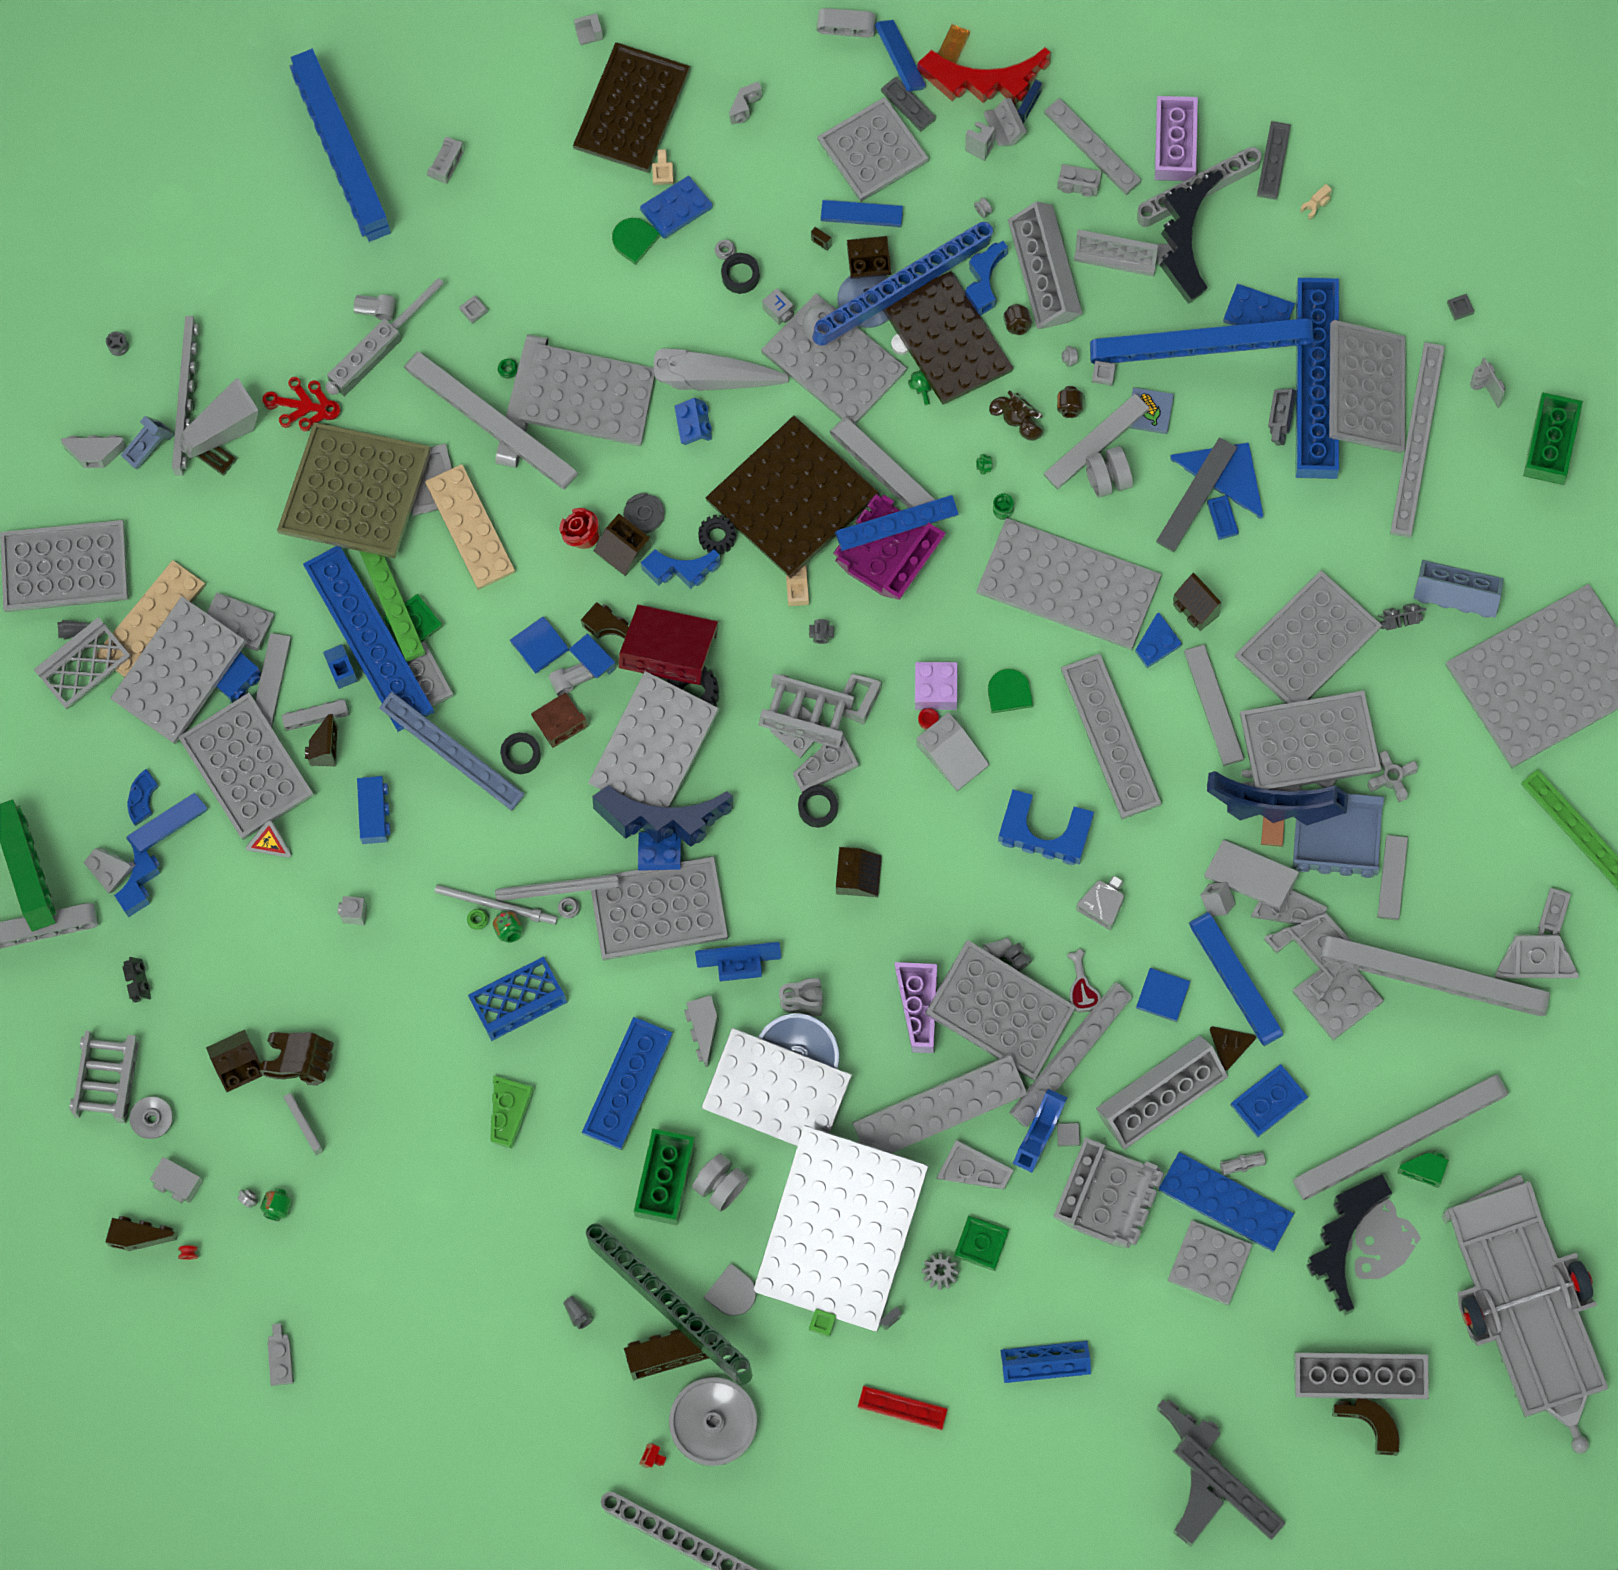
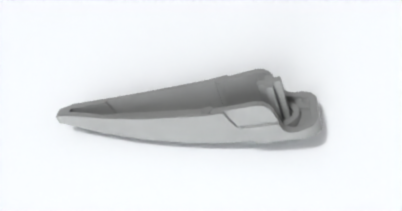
[653,348,789,391]

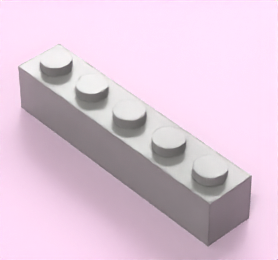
[281,699,349,731]

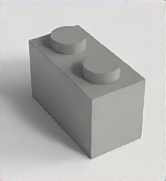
[150,1157,203,1204]

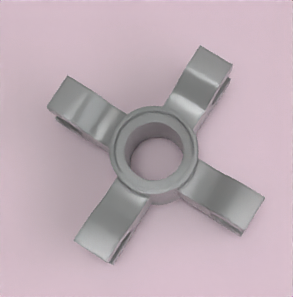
[1367,751,1418,802]

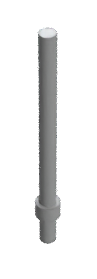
[435,885,558,925]

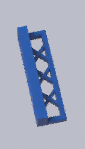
[1000,1341,1091,1383]

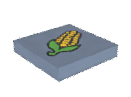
[1129,388,1174,434]

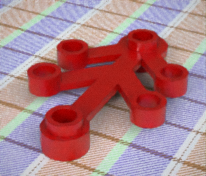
[262,377,340,432]

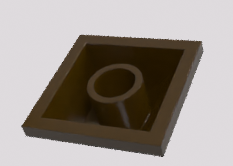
[305,714,338,767]

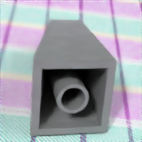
[179,378,259,458]

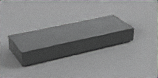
[881,77,936,132]

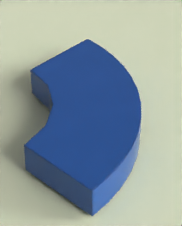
[127,769,159,826]

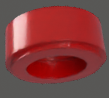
[918,708,939,730]

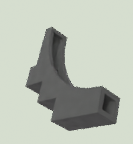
[1157,1399,1224,1547]

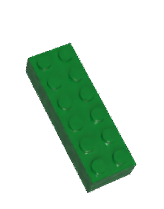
[0,799,57,932]

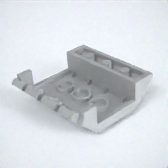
[1053,1137,1164,1248]

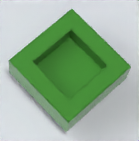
[809,1309,836,1337]

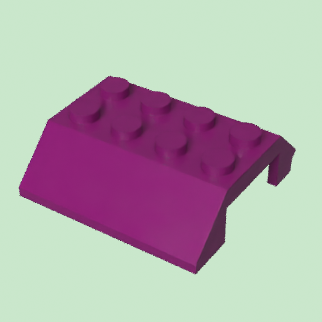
[833,495,946,600]

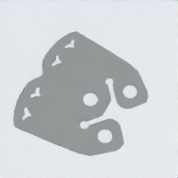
[1338,1199,1421,1279]

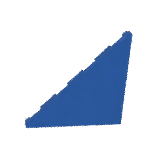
[1170,443,1263,519]

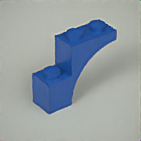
[965,241,1008,316]
[640,549,721,589]
[114,847,161,918]
[1013,1089,1067,1173]

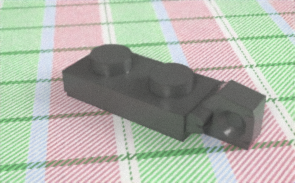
[1268,388,1296,446]

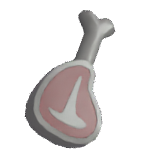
[1067,949,1101,1013]

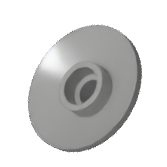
[129,1097,173,1139]

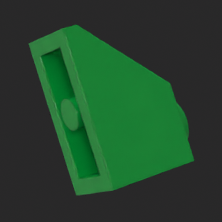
[1398,1152,1449,1188]

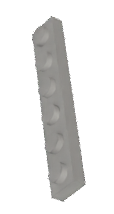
[1044,98,1141,195]

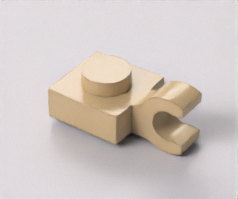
[652,149,673,185]
[1300,184,1332,220]

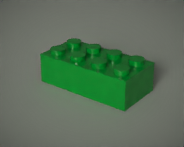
[1523,392,1583,485]
[633,1128,696,1225]

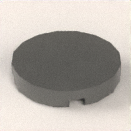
[623,493,665,534]

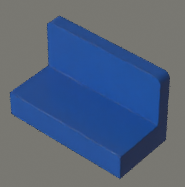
[570,634,615,678]

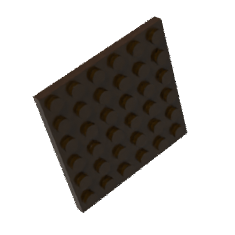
[705,415,879,579]

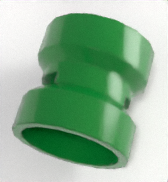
[993,493,1014,520]

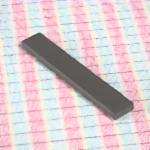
[1156,437,1237,552]
[1172,1435,1286,1540]

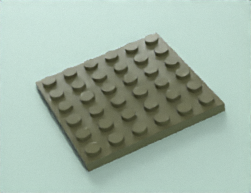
[277,422,431,558]

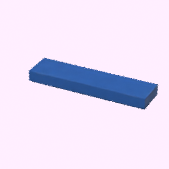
[875,20,926,92]
[821,200,903,227]
[127,792,207,855]

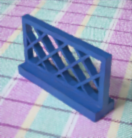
[468,957,567,1041]

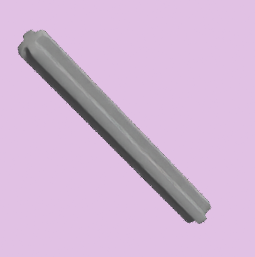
[495,875,620,901]

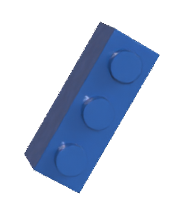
[357,776,391,844]

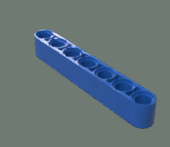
[1189,912,1283,1046]

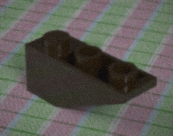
[105,1216,178,1251]

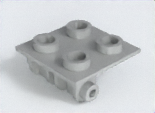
[1470,358,1505,408]
[770,701,826,758]

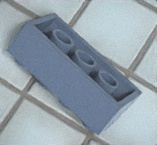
[1413,560,1504,618]

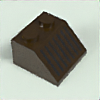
[1173,573,1222,631]
[836,847,882,897]

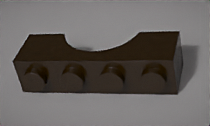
[581,602,644,674]

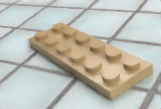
[425,464,515,590]
[96,560,206,678]

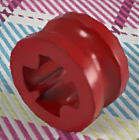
[178,1245,198,1260]

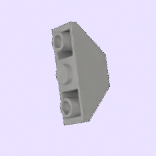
[61,435,126,468]

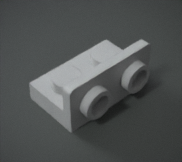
[983,98,1027,146]
[1057,164,1102,197]

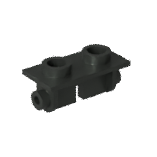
[122,957,151,1003]

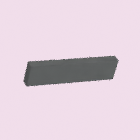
[1257,121,1291,200]

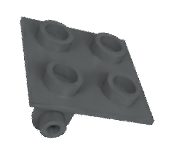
[1378,603,1426,631]

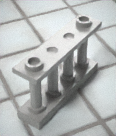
[758,674,854,749]
[69,1030,139,1123]

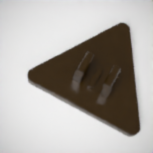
[1209,1026,1256,1071]

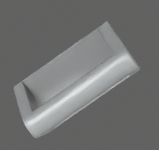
[834,674,881,725]

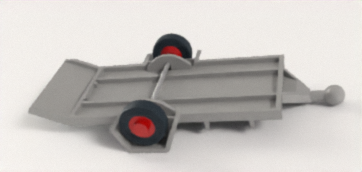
[1447,1181,1608,1454]

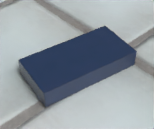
[1017,79,1042,123]

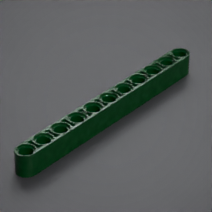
[586,1223,753,1385]

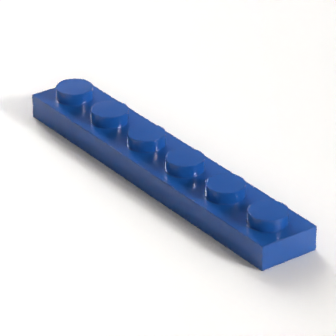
[835,495,959,552]

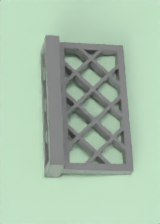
[1074,229,1158,277]
[34,617,131,709]

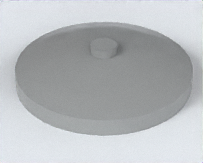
[669,1377,757,1466]

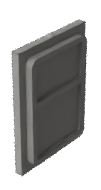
[411,444,452,516]

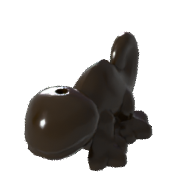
[989,390,1044,441]

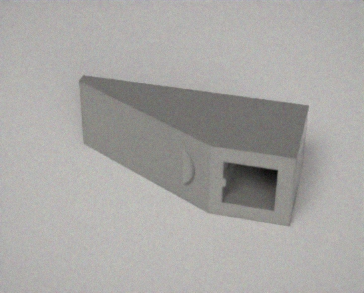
[684,995,718,1067]

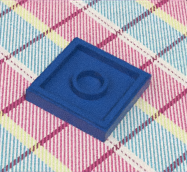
[1136,968,1190,1022]

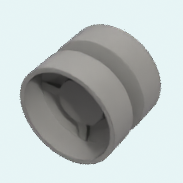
[1085,446,1133,498]
[692,1153,749,1212]

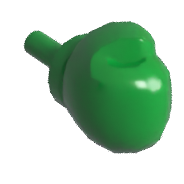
[908,370,931,405]

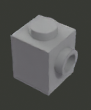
[338,896,367,925]

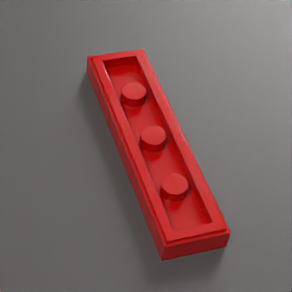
[857,1386,948,1431]

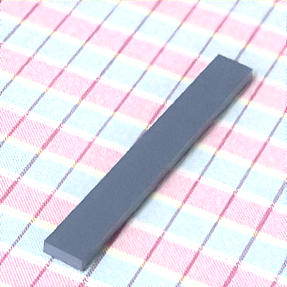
[379,692,525,811]

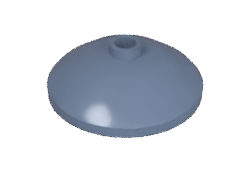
[837,275,890,328]

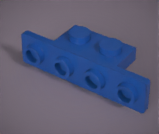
[695,942,781,982]

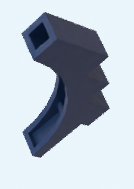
[1207,771,1348,826]
[592,785,733,847]

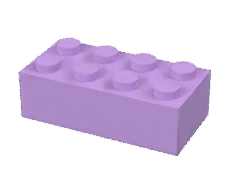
[1154,96,1198,181]

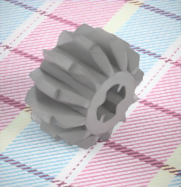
[922,1253,959,1291]

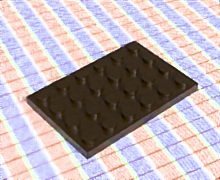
[573,42,691,173]
[883,271,1013,405]

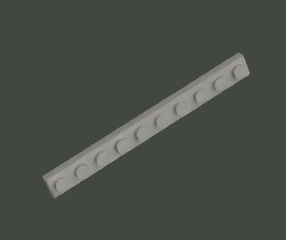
[1390,342,1445,538]

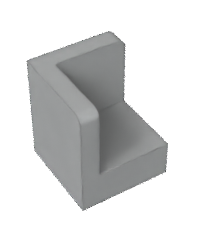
[574,13,603,45]
[1201,882,1235,916]

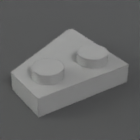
[83,847,135,893]

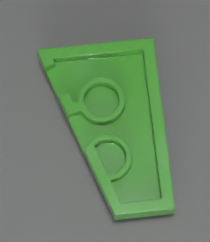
[490,1075,534,1149]

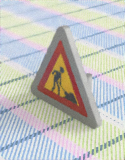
[246,819,292,858]

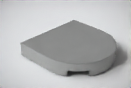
[704,1263,756,1316]

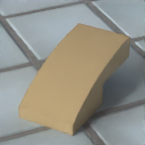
[786,565,809,606]

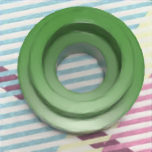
[467,909,488,930]

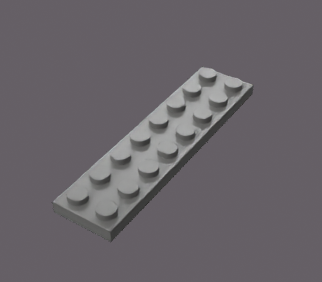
[1061,654,1161,820]
[852,1054,1027,1153]

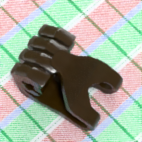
[259,1032,334,1086]

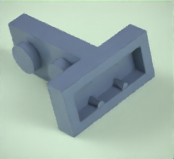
[121,416,175,469]

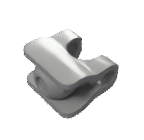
[779,978,823,1016]

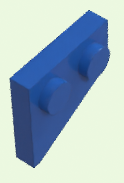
[1135,613,1182,668]

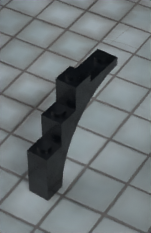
[1160,170,1224,304]
[1306,1174,1392,1315]

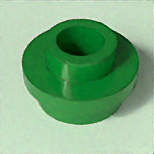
[497,359,518,379]
[976,454,992,474]

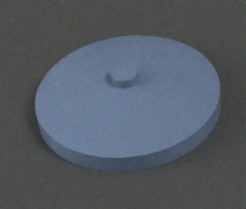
[758,1013,840,1069]

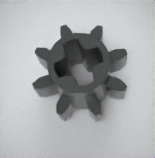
[809,619,834,644]

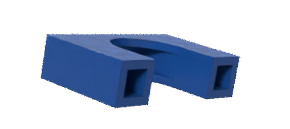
[998,789,1094,865]

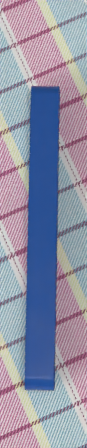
[812,222,993,345]
[1090,319,1314,364]

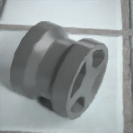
[106,331,129,356]

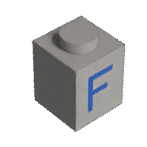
[762,288,794,325]

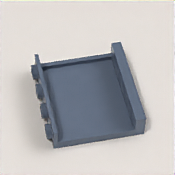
[1292,790,1384,878]

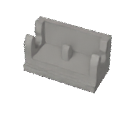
[965,122,995,161]
[427,137,465,184]

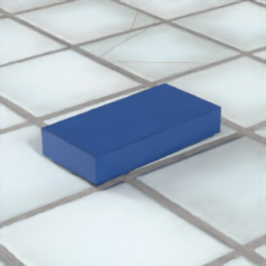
[1207,495,1239,540]

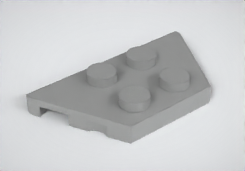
[1495,934,1579,978]

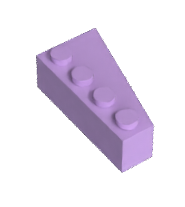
[894,962,937,1053]

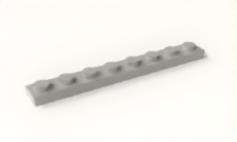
[172,316,199,476]
[1009,982,1132,1127]

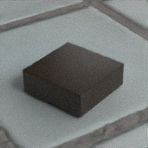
[811,227,832,251]

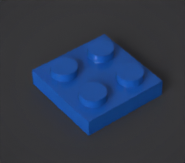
[638,832,681,871]

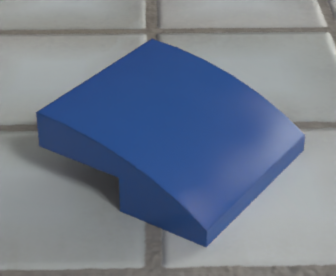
[510,617,569,674]

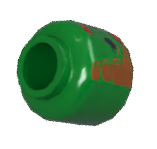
[493,911,523,943]
[260,1188,292,1222]

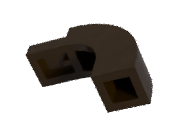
[1332,1398,1399,1456]

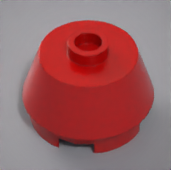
[559,508,601,549]

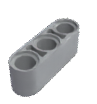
[816,8,876,37]

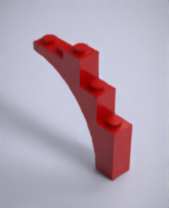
[918,47,1051,105]

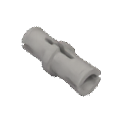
[1220,1152,1265,1176]

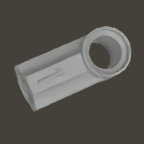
[353,295,396,321]
[548,663,593,696]

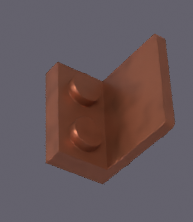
[531,693,588,748]

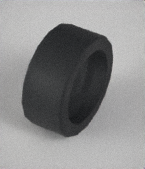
[721,253,760,294]
[500,732,541,775]
[798,785,838,828]

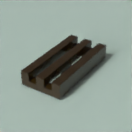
[196,446,236,476]

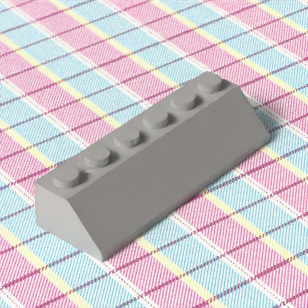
[1008,202,1082,329]
[1096,1036,1228,1150]
[1294,1353,1429,1399]

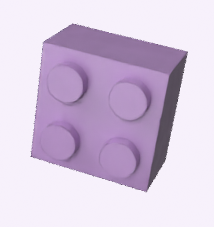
[915,662,957,710]

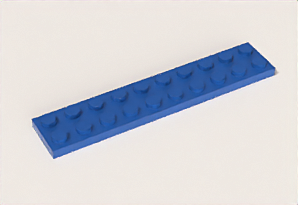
[303,546,435,732]

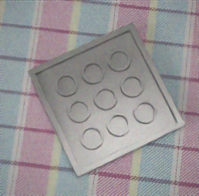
[817,97,928,202]

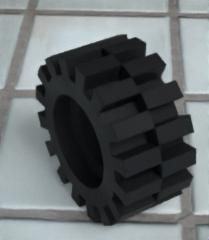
[698,515,736,555]

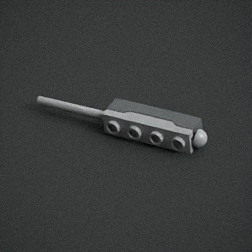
[326,278,444,397]

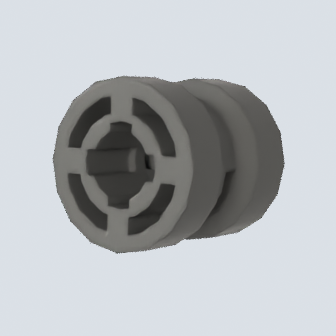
[1003,943,1032,971]

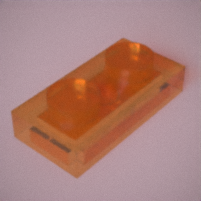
[938,24,970,64]

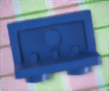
[674,398,712,445]

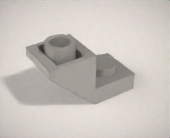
[729,82,762,125]

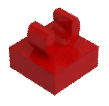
[639,1444,666,1468]

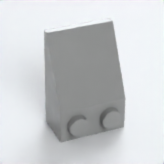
[916,712,989,791]

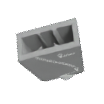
[1076,876,1124,931]

